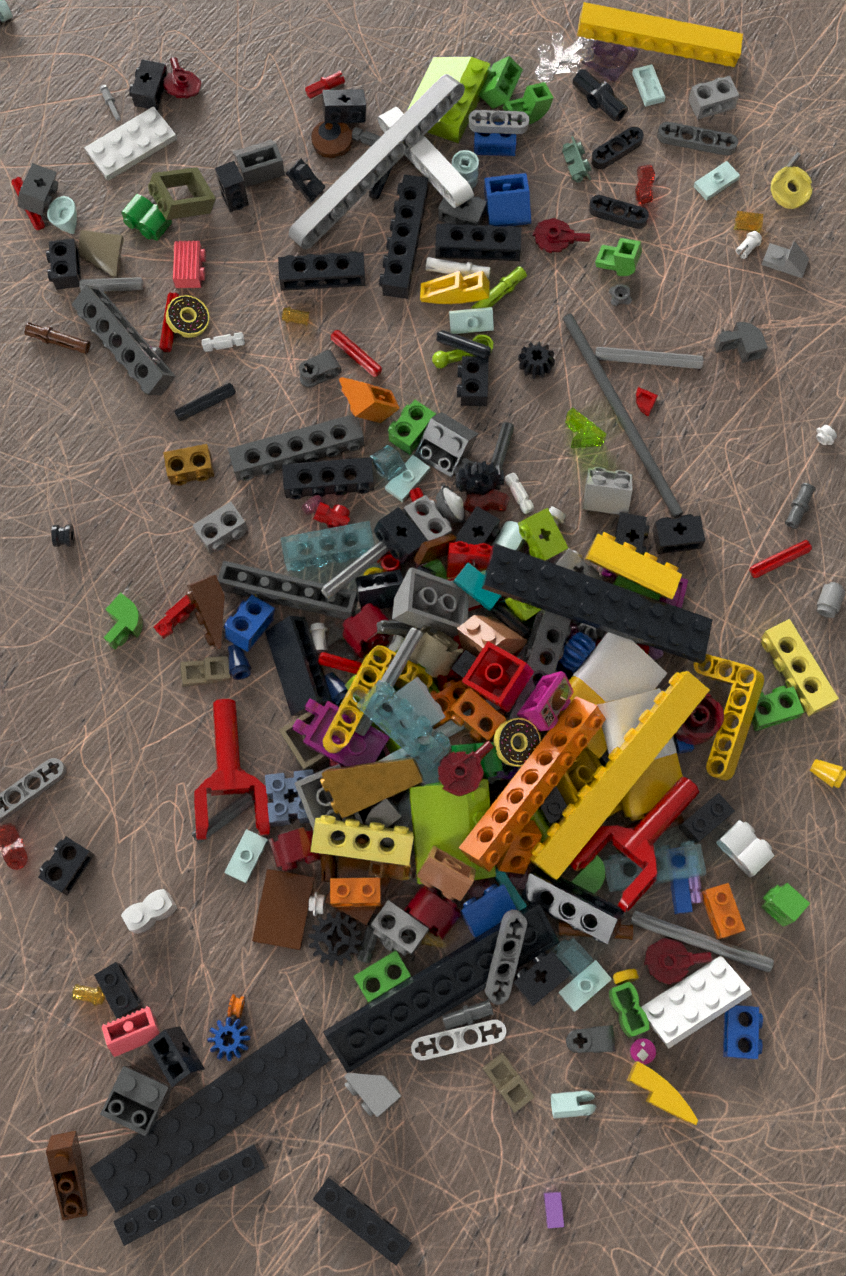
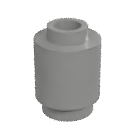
[816,582,846,618]

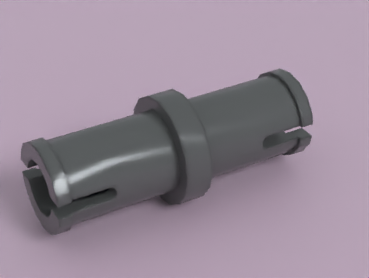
[785,483,816,529]
[442,999,494,1031]

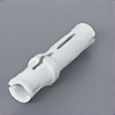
[426,257,491,280]

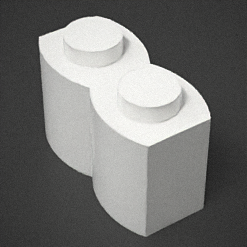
[716,820,775,878]
[121,889,177,934]

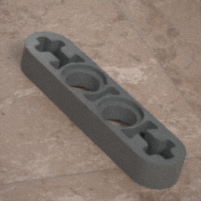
[657,122,738,156]

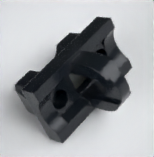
[285,158,325,203]

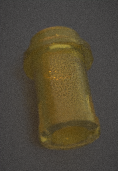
[282,306,310,326]
[72,984,105,1006]

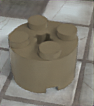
[409,625,463,678]

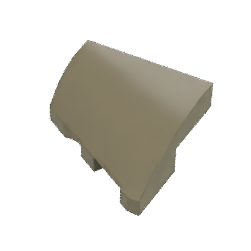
[79,230,124,278]

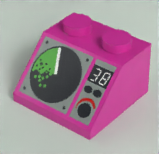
[517,671,574,732]

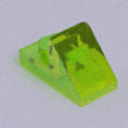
[565,407,607,448]

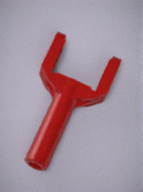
[194,699,270,840]
[569,777,700,912]

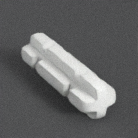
[202,332,245,352]
[505,473,534,514]

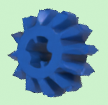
[559,632,596,673]
[207,1017,251,1061]

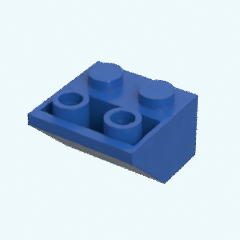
[484,173,531,227]
[460,884,517,939]

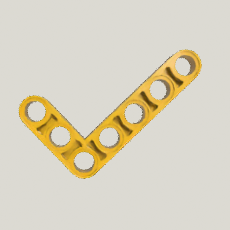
[323,646,433,753]
[693,654,764,781]

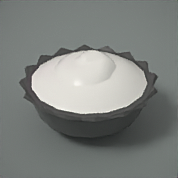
[436,484,466,523]

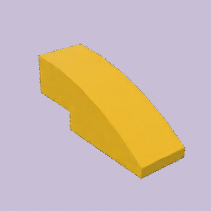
[420,271,490,304]
[627,1061,698,1125]

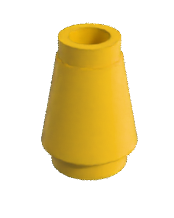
[809,759,846,788]

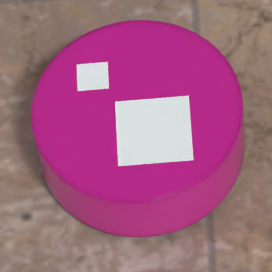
[630,1038,656,1064]

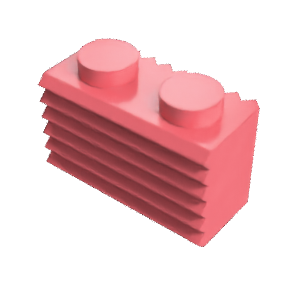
[173,240,206,288]
[102,1006,160,1057]

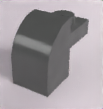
[714,322,768,363]
[365,798,401,848]

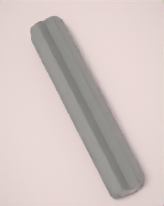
[80,277,144,292]

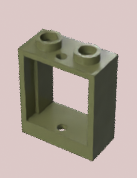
[148,167,216,220]

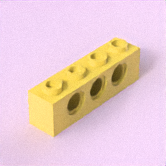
[761,619,839,717]
[311,815,414,866]

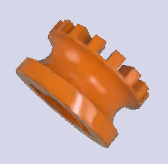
[227,994,245,1019]

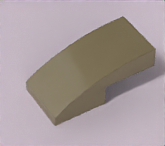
[180,656,230,687]
[482,1053,534,1113]

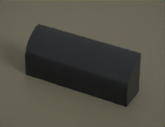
[265,616,332,716]

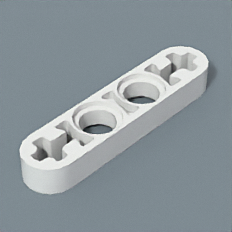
[411,1020,506,1061]

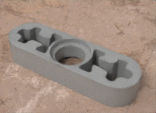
[469,110,529,134]

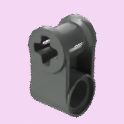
[299,350,342,388]
[566,1025,616,1053]

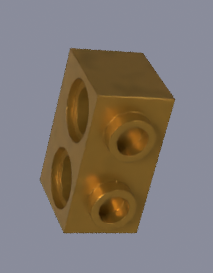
[163,444,215,486]

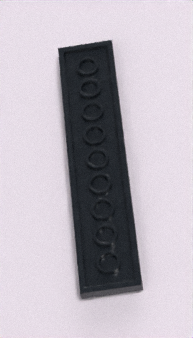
[482,543,713,664]
[323,901,560,1073]
[90,1018,331,1213]

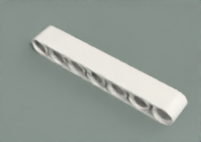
[378,107,474,208]

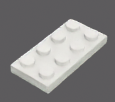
[84,106,177,181]
[641,956,752,1049]

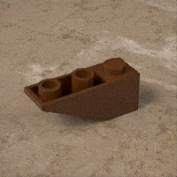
[186,575,225,650]
[46,1131,88,1221]

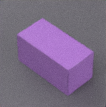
[544,1192,564,1228]

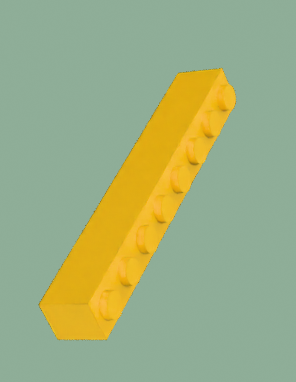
[577,2,743,67]

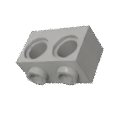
[688,76,739,120]
[403,495,452,541]
[193,501,248,554]
[371,900,429,956]

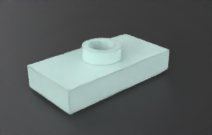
[632,64,665,107]
[693,161,740,201]
[449,307,494,334]
[385,455,430,503]
[224,829,268,884]
[558,960,612,1012]

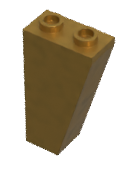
[320,757,424,819]

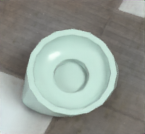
[47,196,77,234]

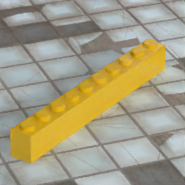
[530,671,710,880]

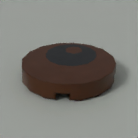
[311,121,353,159]

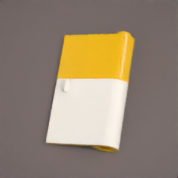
[556,632,667,759]
[597,688,683,821]

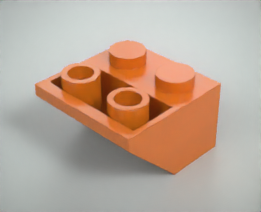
[339,377,400,423]

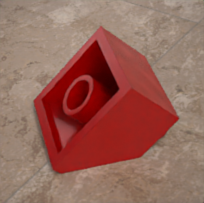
[462,641,534,712]

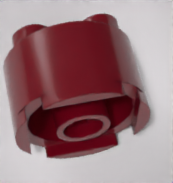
[342,603,394,659]
[674,693,724,745]
[269,826,322,872]
[403,885,461,941]

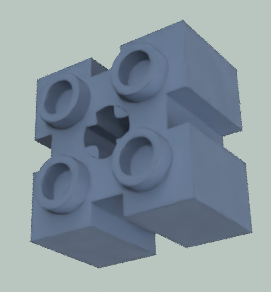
[265,769,314,827]

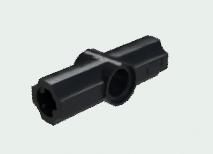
[572,69,628,122]

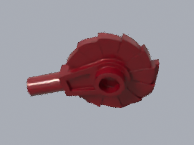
[163,57,201,99]
[532,218,590,254]
[438,741,494,797]
[644,938,712,985]

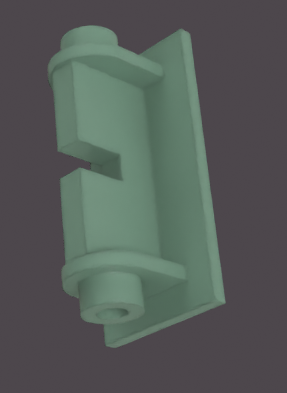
[562,136,592,182]

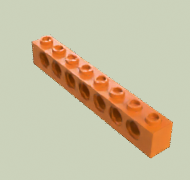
[459,696,606,872]

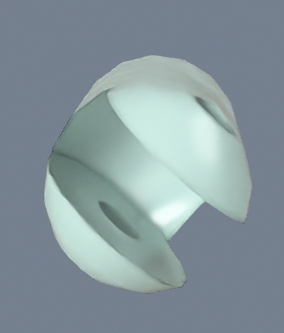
[551,1091,597,1119]

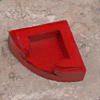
[635,387,658,417]

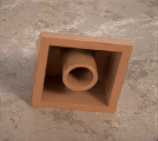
[457,615,527,658]
[417,845,476,901]

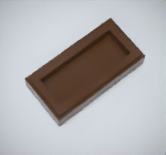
[414,533,457,565]

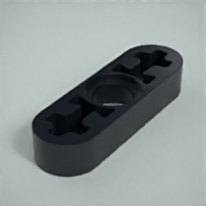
[591,127,644,169]
[589,195,649,229]

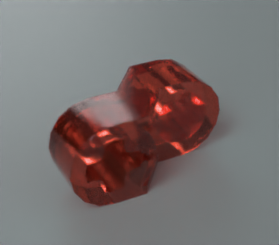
[635,164,655,205]
[463,490,510,513]
[0,823,28,870]

